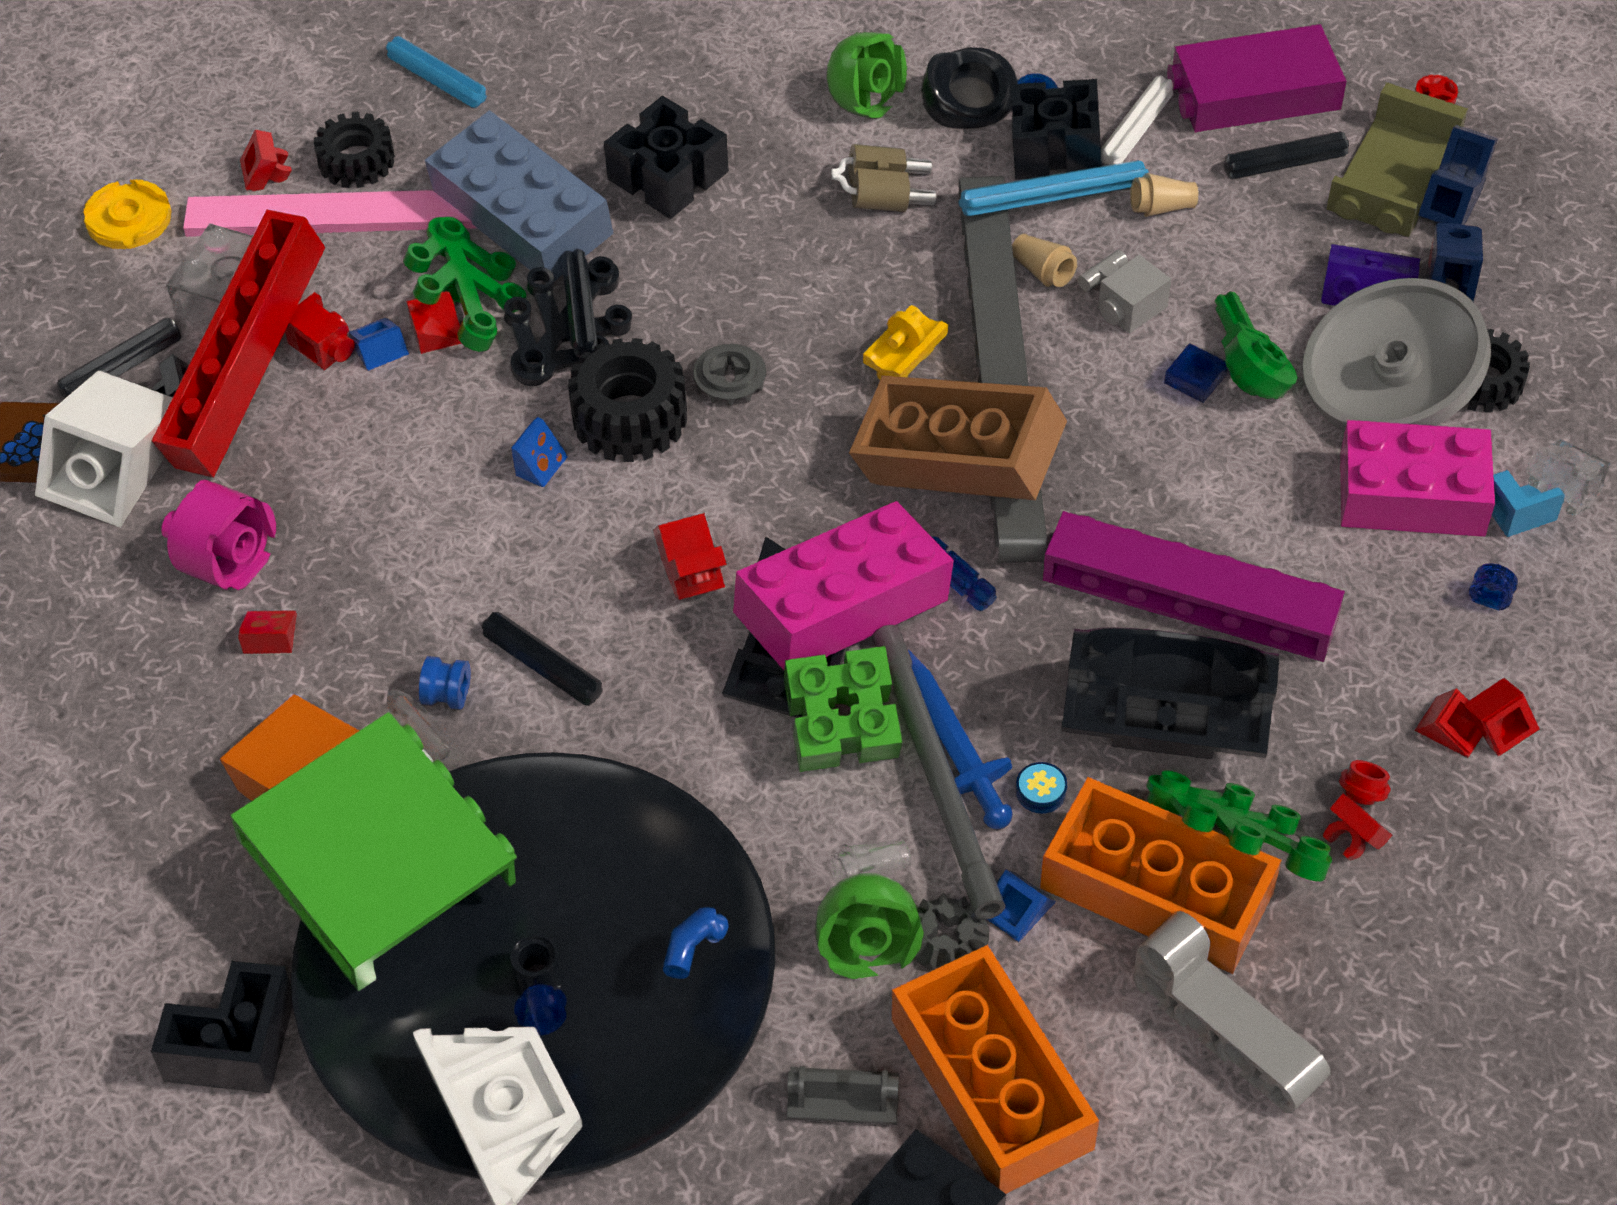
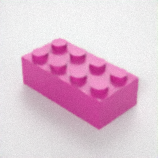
[733,501,954,670]

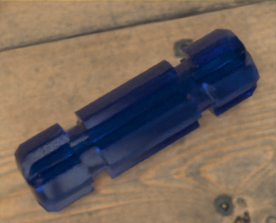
[932,536,997,611]

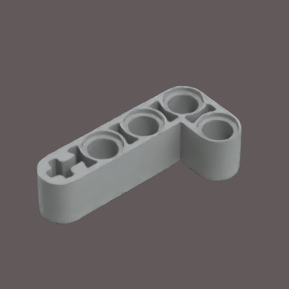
[1133,911,1330,1113]

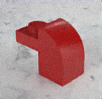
[653,513,727,600]

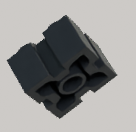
[1011,79,1101,179]
[604,95,729,219]

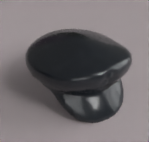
[921,47,1018,129]

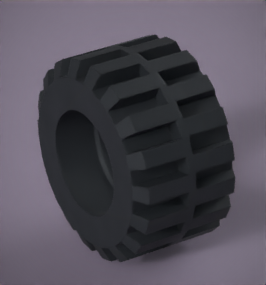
[568,338,687,462]

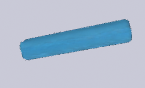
[386,36,487,108]

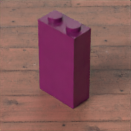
[1167,24,1347,132]

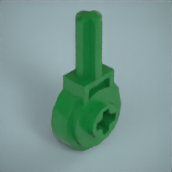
[1215,291,1298,399]

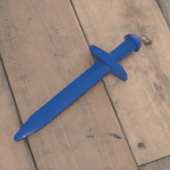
[908,650,1013,830]

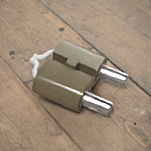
[831,144,936,212]

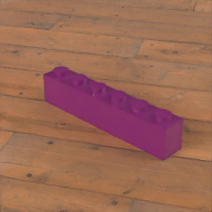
[1043,511,1345,662]

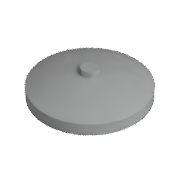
[1303,278,1491,431]

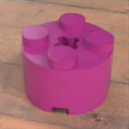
[161,479,276,590]

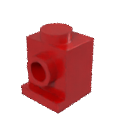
[285,292,355,370]

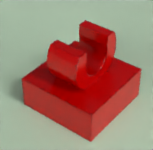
[240,129,292,191]
[1323,793,1393,861]

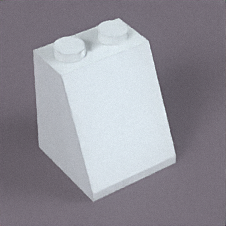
[35,370,172,528]

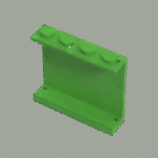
[230,712,517,992]

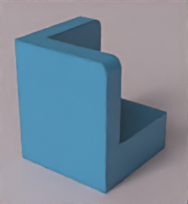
[1492,470,1565,537]

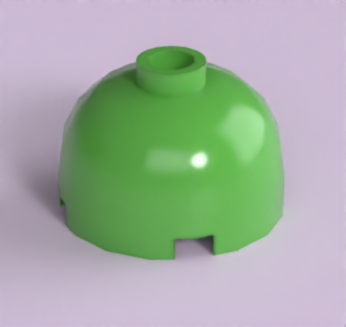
[826,32,907,118]
[815,873,924,979]

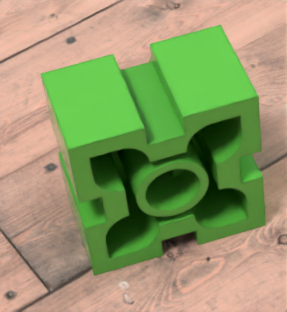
[784,646,902,772]

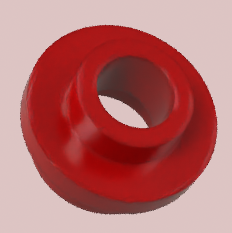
[1339,760,1391,805]

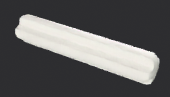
[1101,76,1173,165]

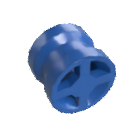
[419,656,471,710]

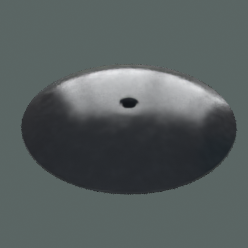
[291,752,775,1181]

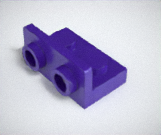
[1321,244,1420,306]

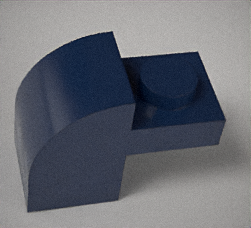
[1418,125,1498,225]

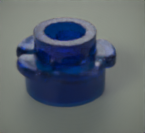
[514,984,567,1036]

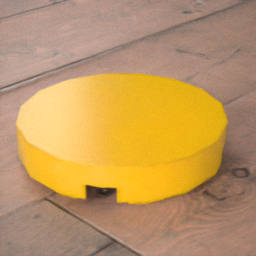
[83,179,172,249]

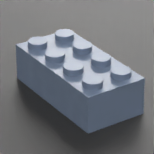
[425,110,614,283]

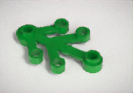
[403,217,527,352]
[1146,770,1332,882]

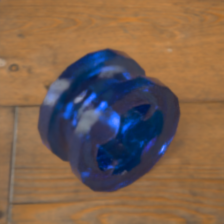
[1469,563,1518,611]

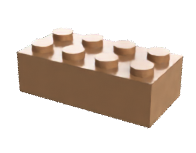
[849,376,1067,500]

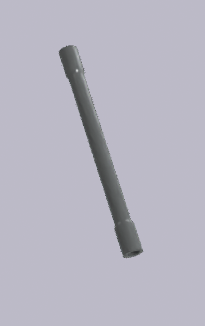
[872,625,1005,920]

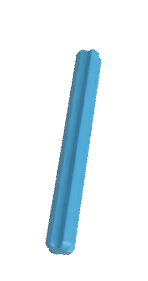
[958,160,1149,216]

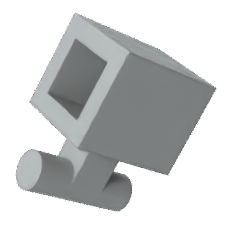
[1077,250,1171,333]

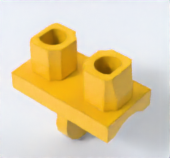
[863,305,948,380]

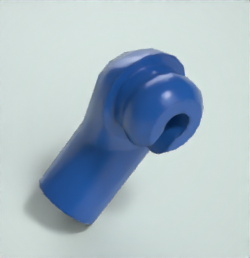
[663,907,729,979]

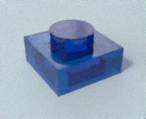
[1164,343,1228,403]

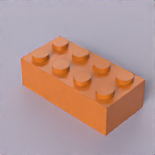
[1040,777,1282,974]
[892,945,1099,1194]

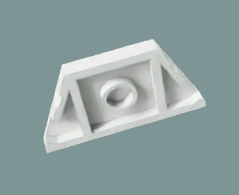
[412,1027,582,1205]

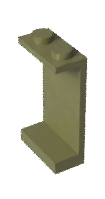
[1326,82,1468,237]

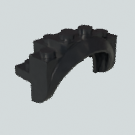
[1061,627,1279,760]

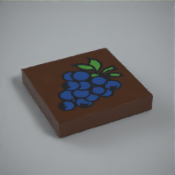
[0,402,59,483]

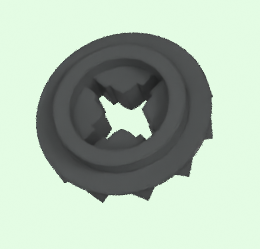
[693,344,766,406]
[914,892,989,970]

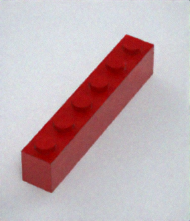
[152,209,326,478]

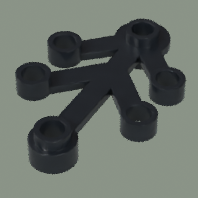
[504,256,632,386]

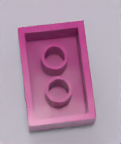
[1340,420,1495,537]

